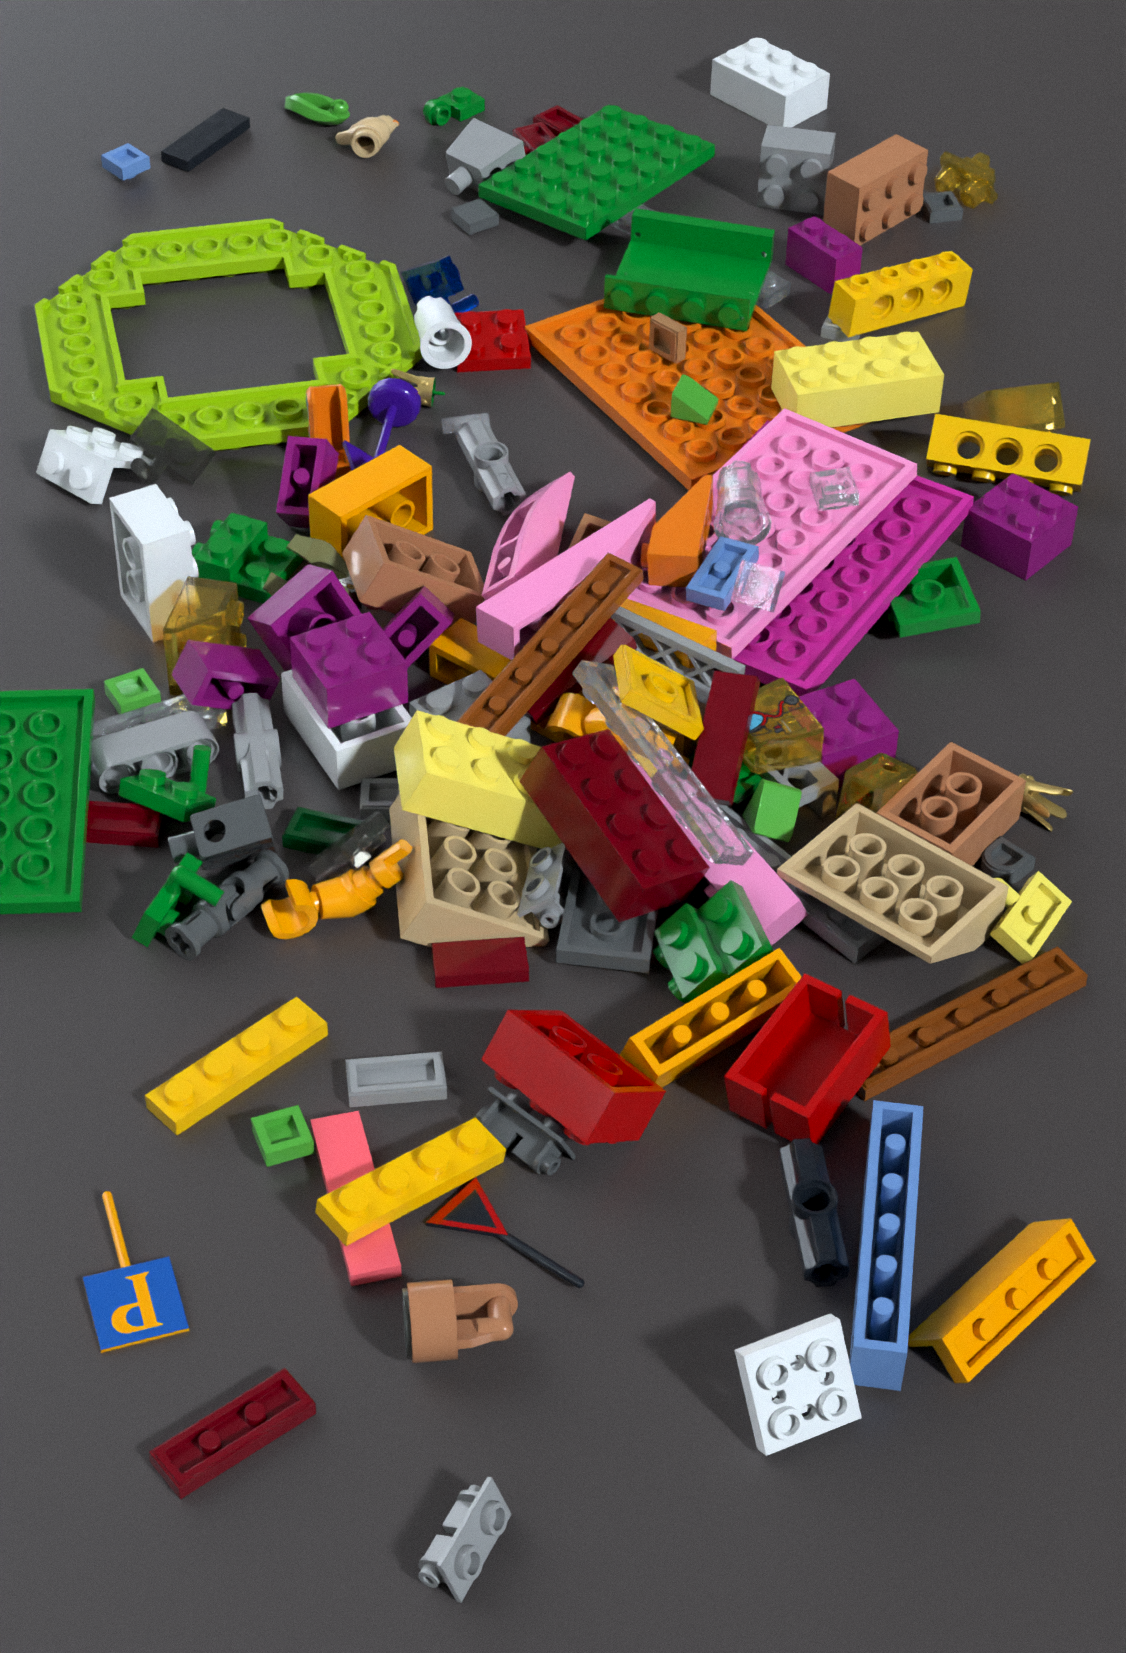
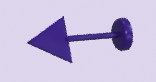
[342,378,421,470]

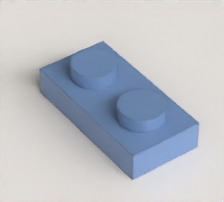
[686,536,759,611]

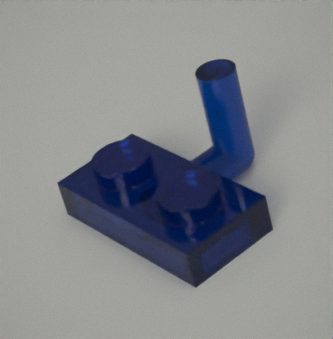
[401,255,479,313]

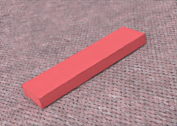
[310,1111,402,1286]

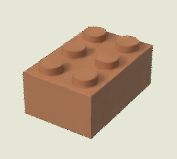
[823,134,928,246]
[342,515,486,633]
[876,742,1026,866]

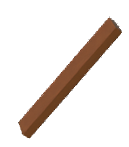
[456,552,644,736]
[856,946,1088,1102]

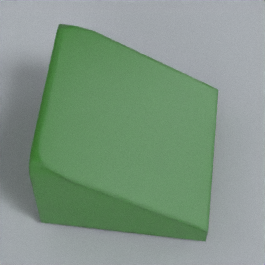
[671,374,718,425]
[742,779,802,842]

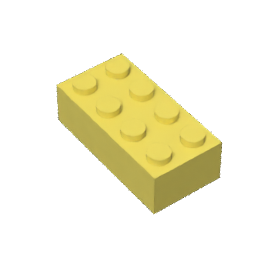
[771,331,944,428]
[394,710,562,849]

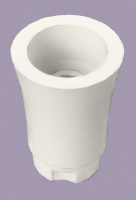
[414,296,472,369]

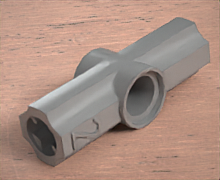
[457,419,526,516]
[232,693,284,809]

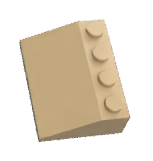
[389,793,549,948]
[777,803,1009,964]

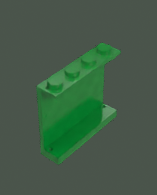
[604,208,775,331]

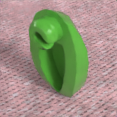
[284,92,350,125]

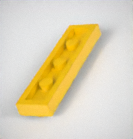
[145,996,328,1135]
[315,1117,506,1246]

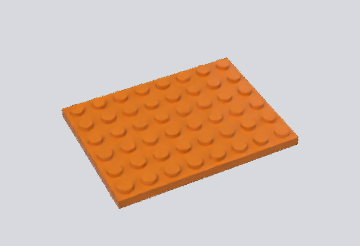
[524,299,871,490]

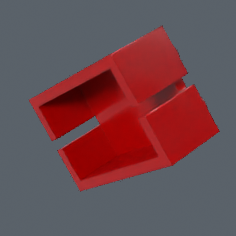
[724,973,891,1144]

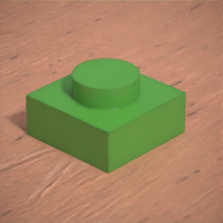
[104,668,162,719]
[251,1105,314,1167]

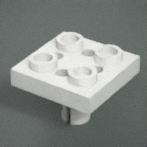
[735,1313,862,1456]

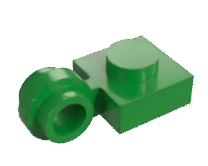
[423,86,485,126]

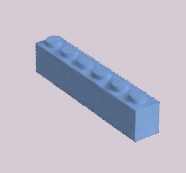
[849,1100,924,1391]

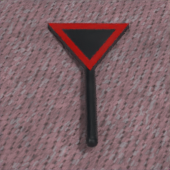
[426,1178,585,1288]

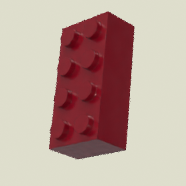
[519,729,710,922]

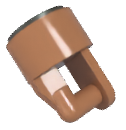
[402,1279,518,1363]

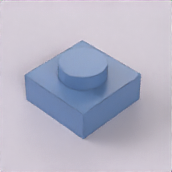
[101,143,150,180]

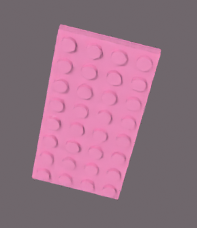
[627,408,917,659]

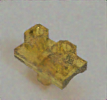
[934,151,998,209]

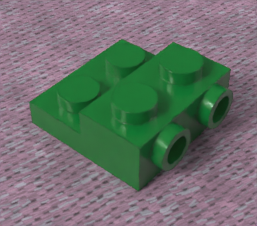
[192,512,304,604]
[884,557,981,638]
[653,880,774,1003]

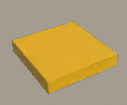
[613,644,704,741]

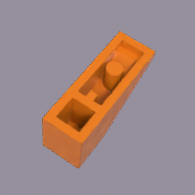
[641,475,714,587]

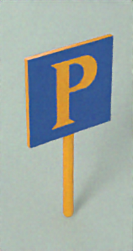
[83,1191,189,1353]

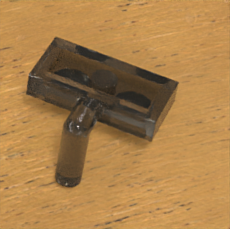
[129,407,216,485]

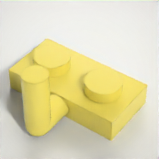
[990,871,1072,964]

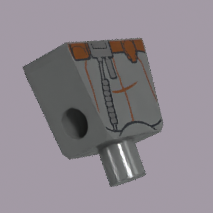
[168,794,277,870]

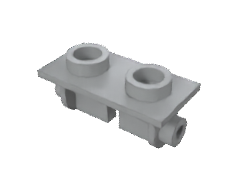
[517,843,573,928]
[418,1477,511,1603]

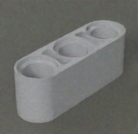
[91,711,219,794]

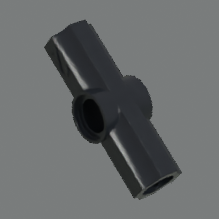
[778,1138,849,1287]

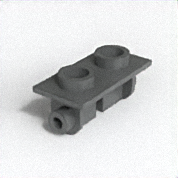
[476,1086,576,1176]

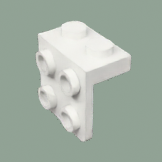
[36,426,153,504]

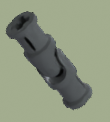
[165,849,289,961]

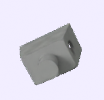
[444,118,526,195]

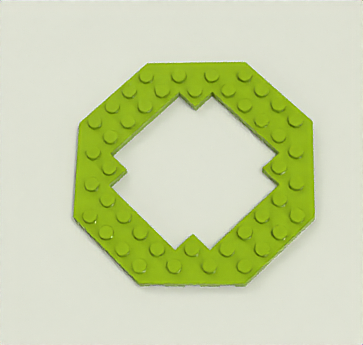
[35,218,423,455]

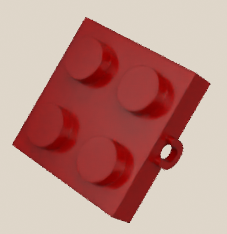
[455,309,532,373]

